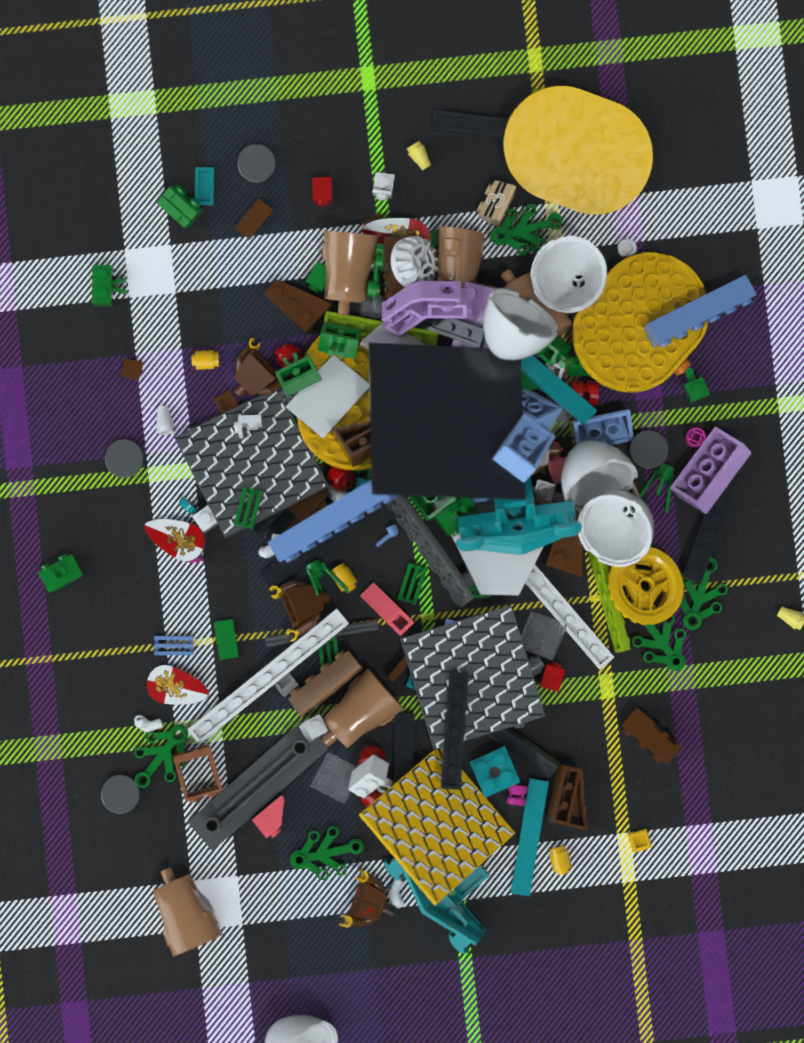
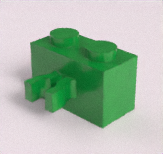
[92,265,127,306]
[318,322,361,359]
[275,352,322,397]
[434,498,481,537]
[38,553,85,593]

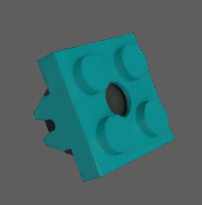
[470,747,521,798]

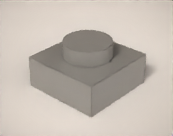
[274,672,299,697]

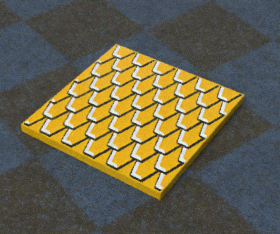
[359,748,515,906]

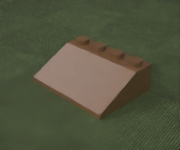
[288,650,363,717]

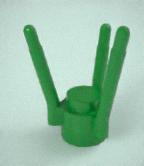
[639,463,675,513]
[305,560,349,596]

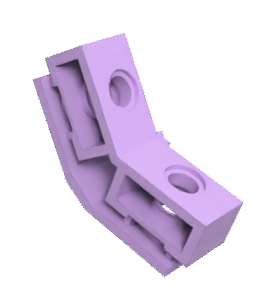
[382,281,467,337]

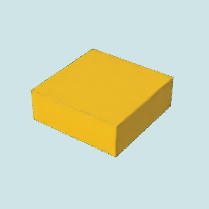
[627,829,652,853]

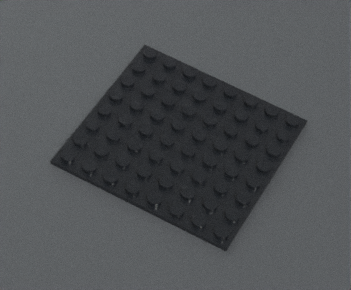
[369,342,526,500]

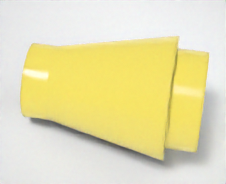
[407,141,431,170]
[777,606,804,630]

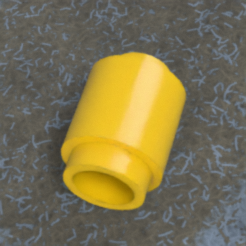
[191,350,219,370]
[332,563,358,593]
[549,845,572,875]

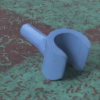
[375,525,399,547]

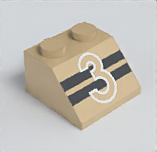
[477,180,516,227]

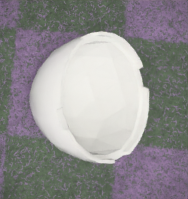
[530,235,608,313]
[483,288,558,360]
[561,440,638,512]
[578,490,654,567]
[265,1015,338,1043]

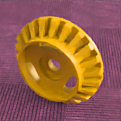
[607,547,684,625]

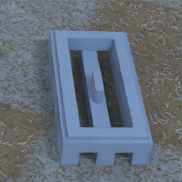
[154,636,193,655]

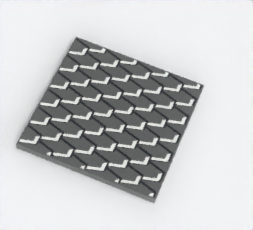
[174,390,329,538]
[400,605,545,750]

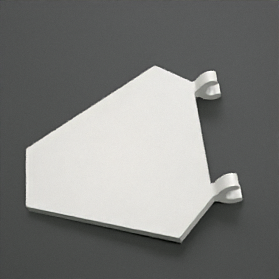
[451,486,544,596]

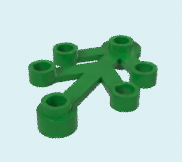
[490,204,563,256]
[367,243,384,299]
[680,558,728,630]
[632,615,686,671]
[134,724,188,788]
[290,826,364,880]

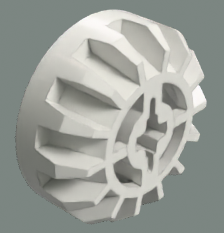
[391,236,438,287]

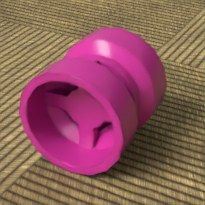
[685,427,706,448]
[506,785,528,806]

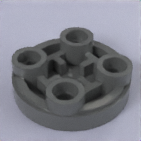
[237,144,276,183]
[629,430,668,469]
[105,439,144,478]
[101,775,140,814]

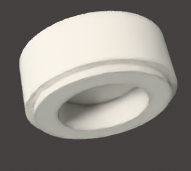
[617,239,637,258]

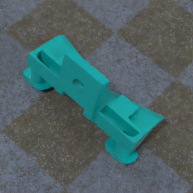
[456,477,582,555]
[384,858,490,954]

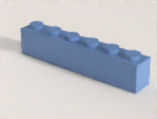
[644,275,757,348]

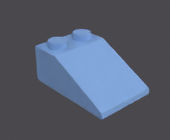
[493,413,555,483]

